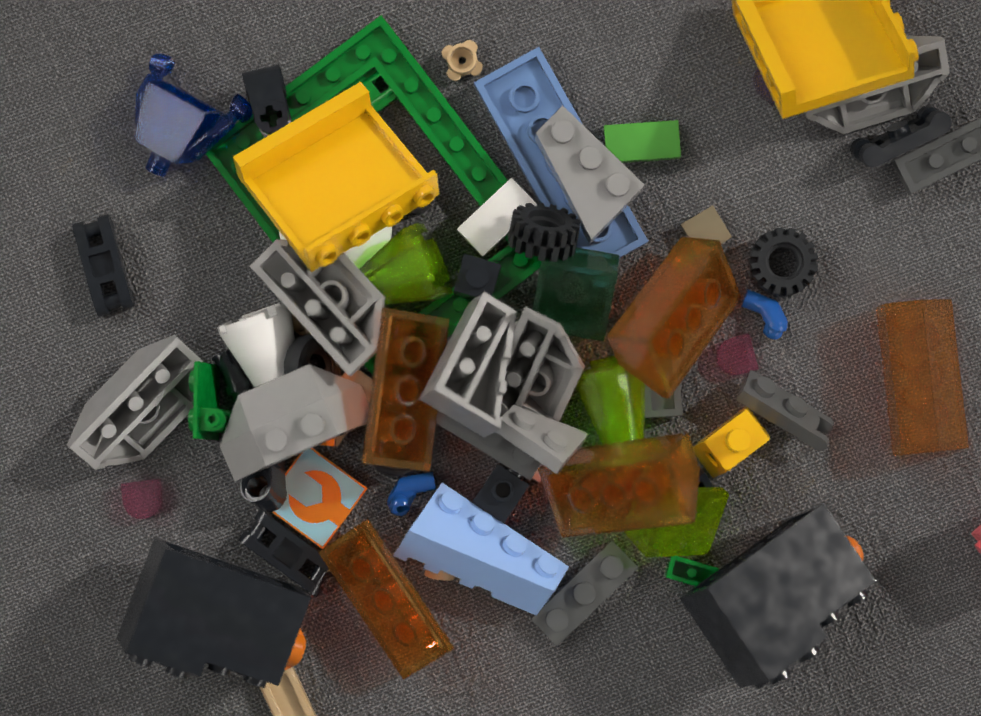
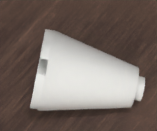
[217,303,295,388]

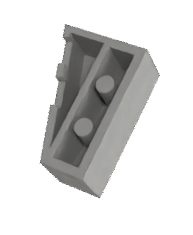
[535,105,645,245]
[419,292,517,438]

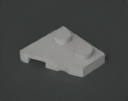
[496,405,589,474]

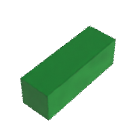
[664,554,720,586]

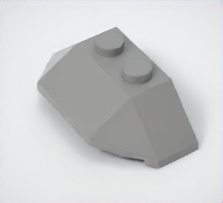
[804,35,950,134]
[250,239,385,376]
[500,307,585,422]
[67,335,202,470]
[220,364,376,482]

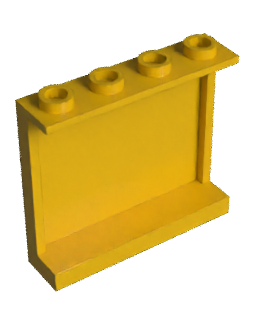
[732,0,919,119]
[233,82,439,272]

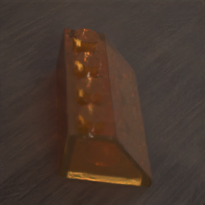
[607,237,741,399]
[876,299,969,456]
[362,308,449,471]
[538,432,700,538]
[318,518,454,680]

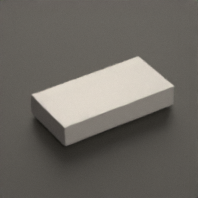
[457,178,537,258]

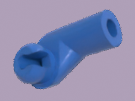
[741,289,788,340]
[387,472,436,516]

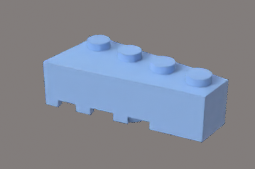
[393,483,569,616]

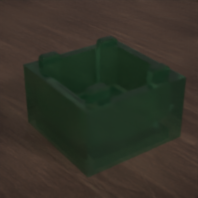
[533,247,619,342]

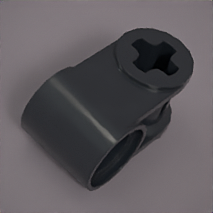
[242,64,292,137]
[240,460,287,512]

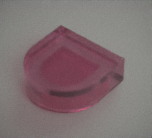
[716,333,759,376]
[121,479,163,519]

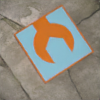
[272,448,368,549]

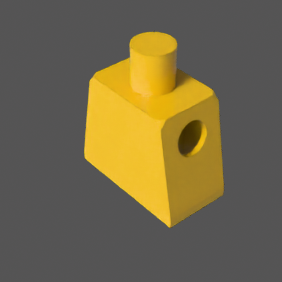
[690,406,770,478]

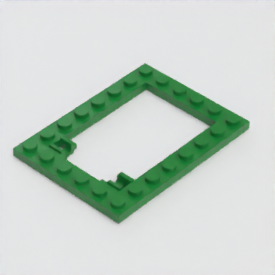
[202,15,550,388]

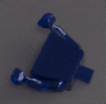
[134,53,253,177]

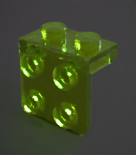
[624,468,729,557]

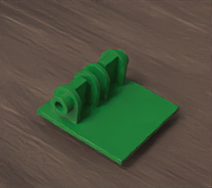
[188,361,232,440]

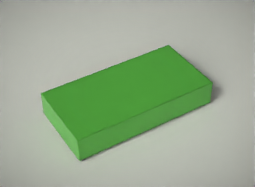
[603,120,681,163]

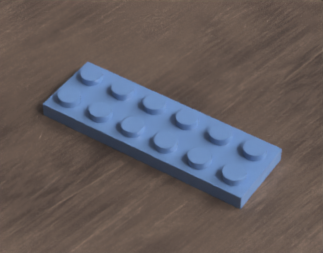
[474,47,649,279]

